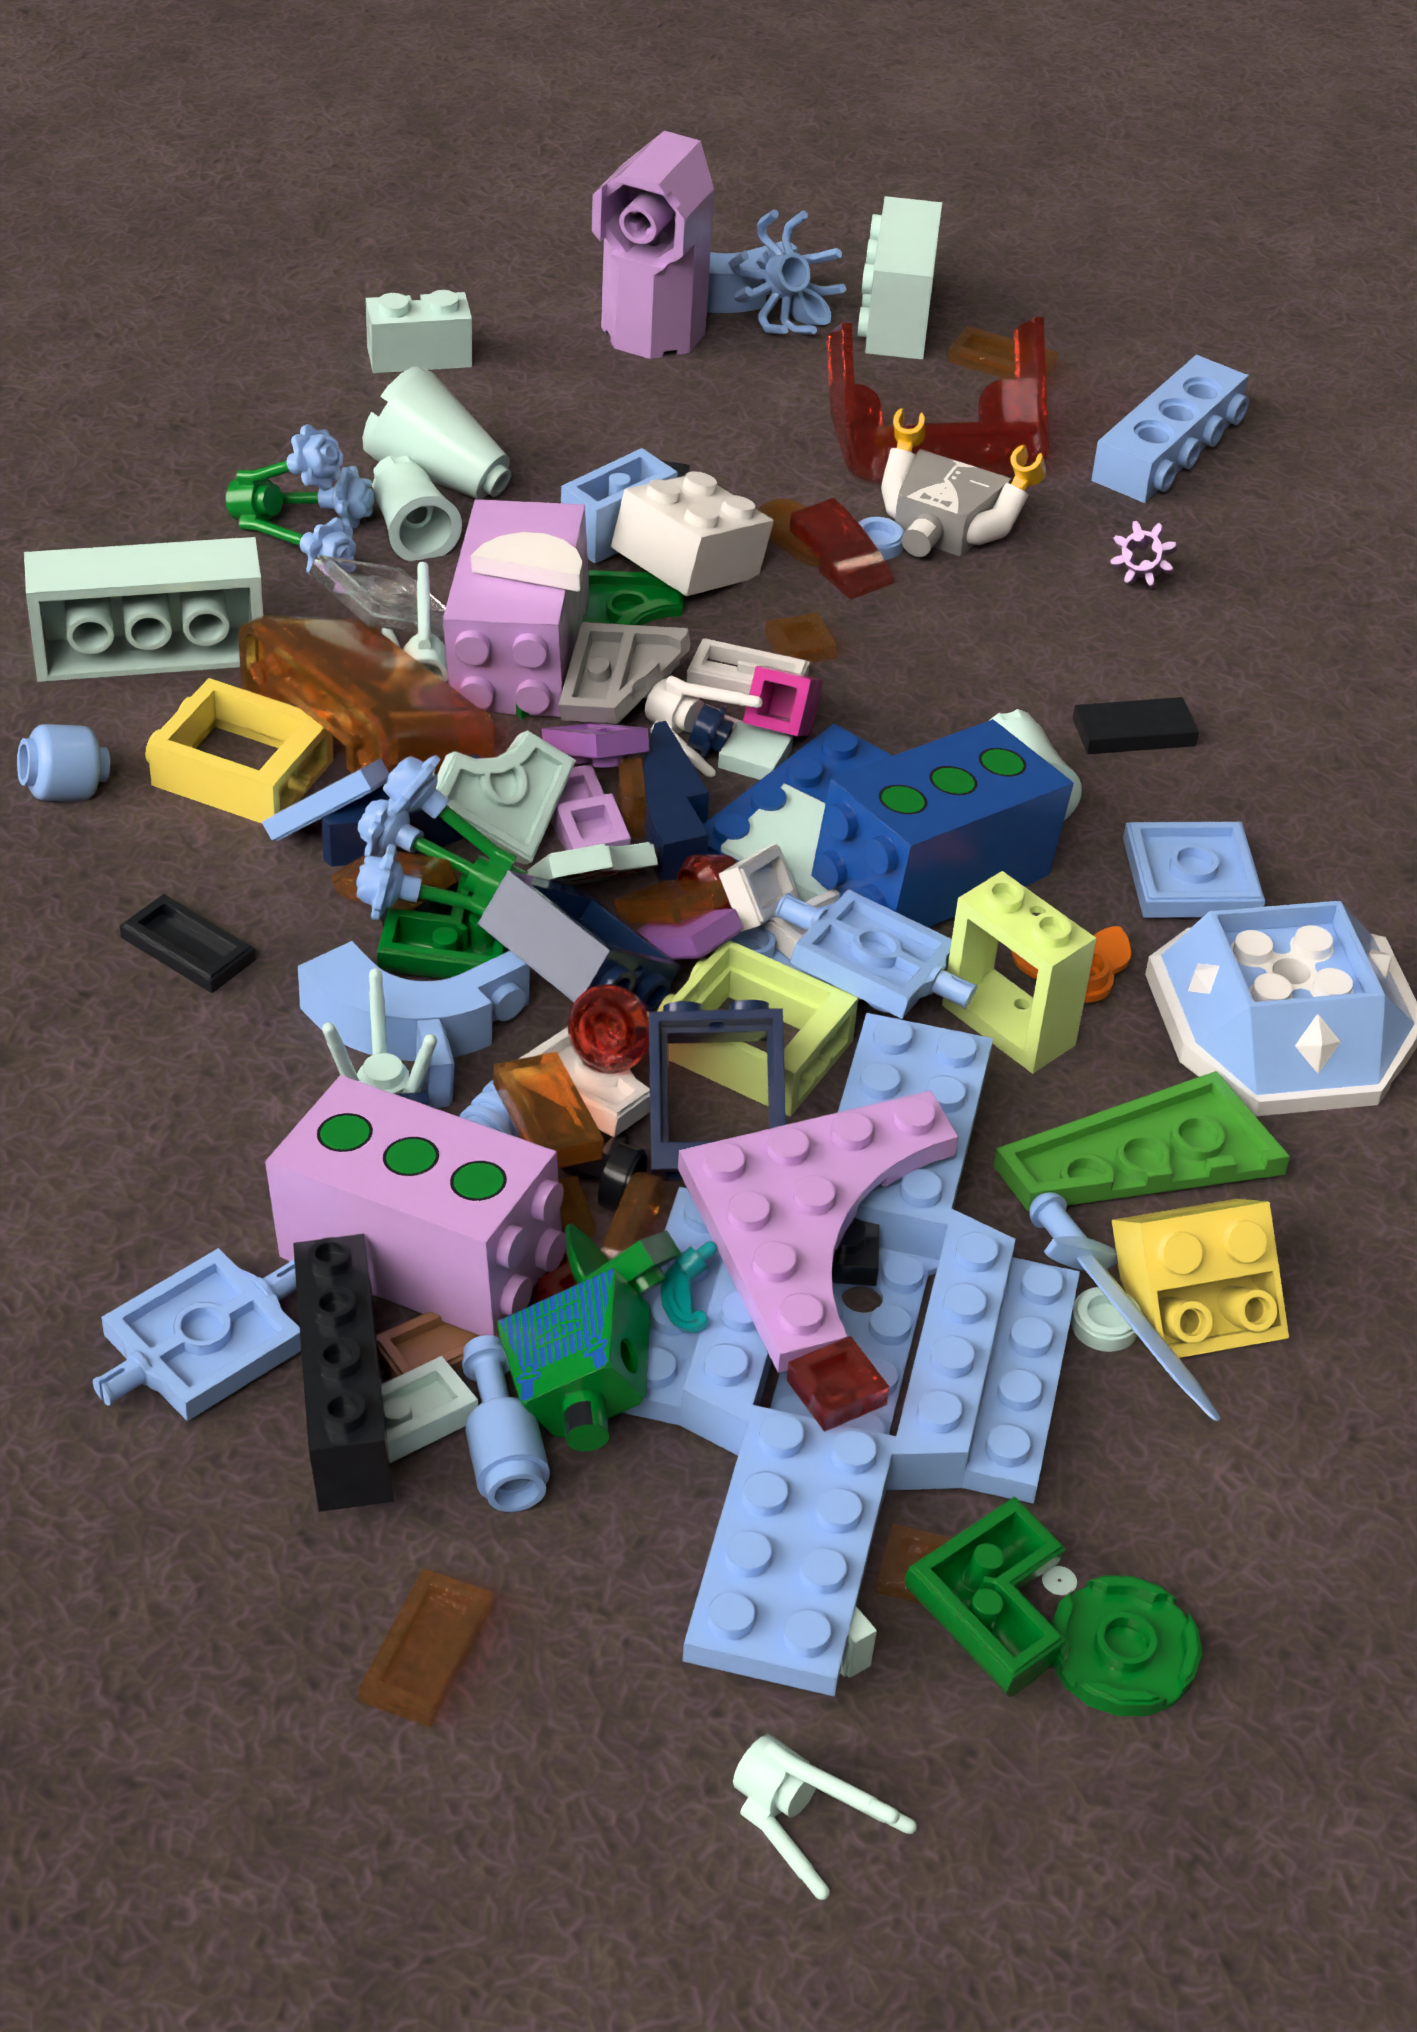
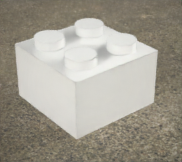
[611,472,774,596]

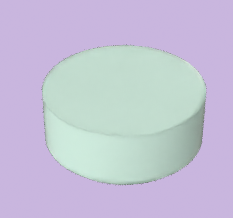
[1071,1287,1141,1352]

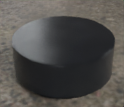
[598,1142,647,1213]

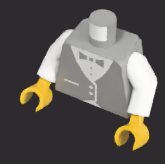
[881,408,1046,557]

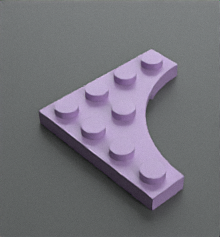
[678,1090,958,1373]

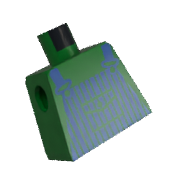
[497,1268,651,1452]

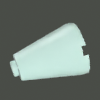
[362,366,511,500]

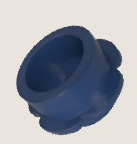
[687,703,734,758]

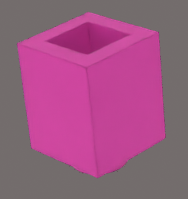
[743,666,824,736]

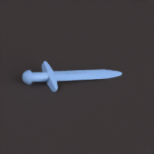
[1029,1192,1220,1421]

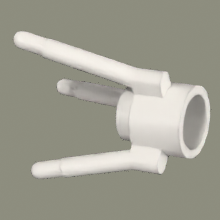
[645,675,763,777]

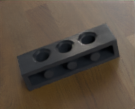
[293,1234,394,1512]

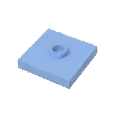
[1123,822,1265,918]

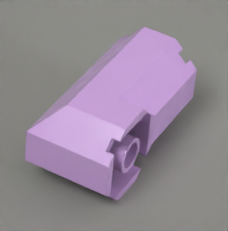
[592,131,714,359]

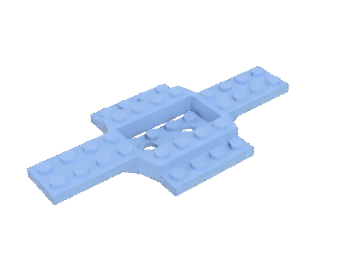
[622,1013,1080,1696]

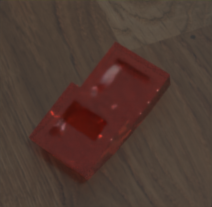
[789,498,894,600]

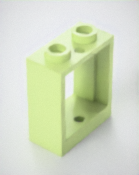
[942,871,1097,1074]
[658,940,858,1117]

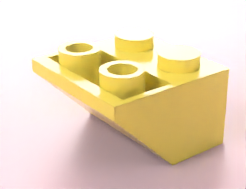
[1112,1199,1289,1358]

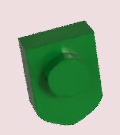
[565,1224,681,1296]

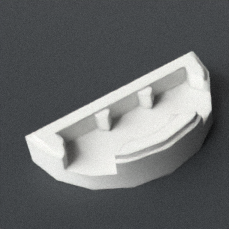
[471,532,583,592]

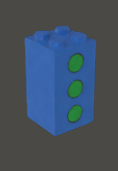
[811,719,1074,927]

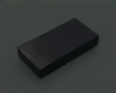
[1073,697,1199,755]
[120,894,256,993]

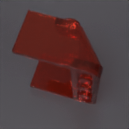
[827,317,1049,481]

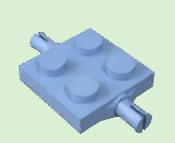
[775,889,977,1019]
[93,1248,301,1421]

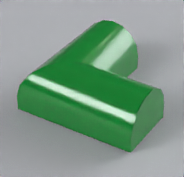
[377,873,509,980]
[904,1496,1066,1697]

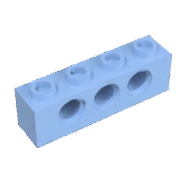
[1091,355,1249,503]

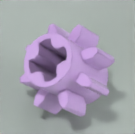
[1110,521,1178,589]

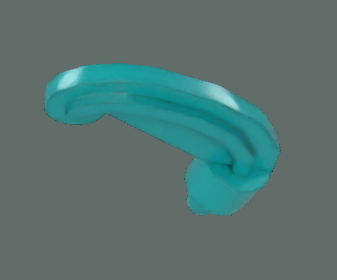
[660,1241,717,1333]

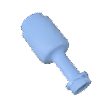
[462,1335,550,1512]

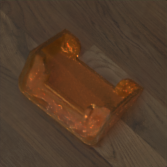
[238,615,496,775]

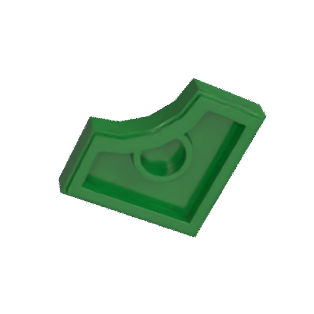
[582,570,683,625]

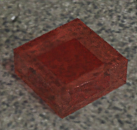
[787,1336,890,1432]

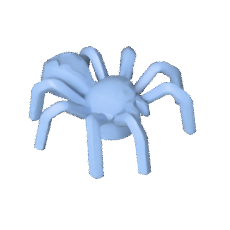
[728,209,846,335]

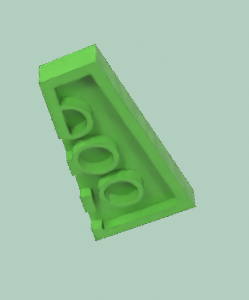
[993,1071,1290,1211]

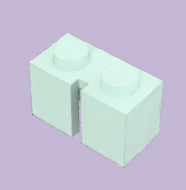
[366,290,472,373]

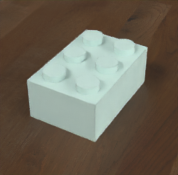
[857,196,942,359]

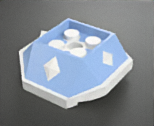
[1145,901,1417,1116]

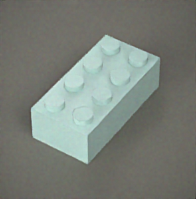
[24,537,266,682]

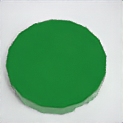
[1051,1575,1202,1716]

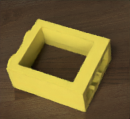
[145,678,334,823]

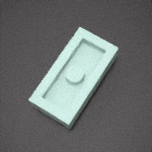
[382,1356,478,1463]

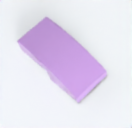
[550,764,631,850]

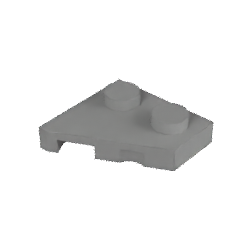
[558,622,691,724]

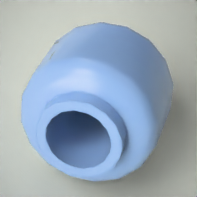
[17,724,110,802]

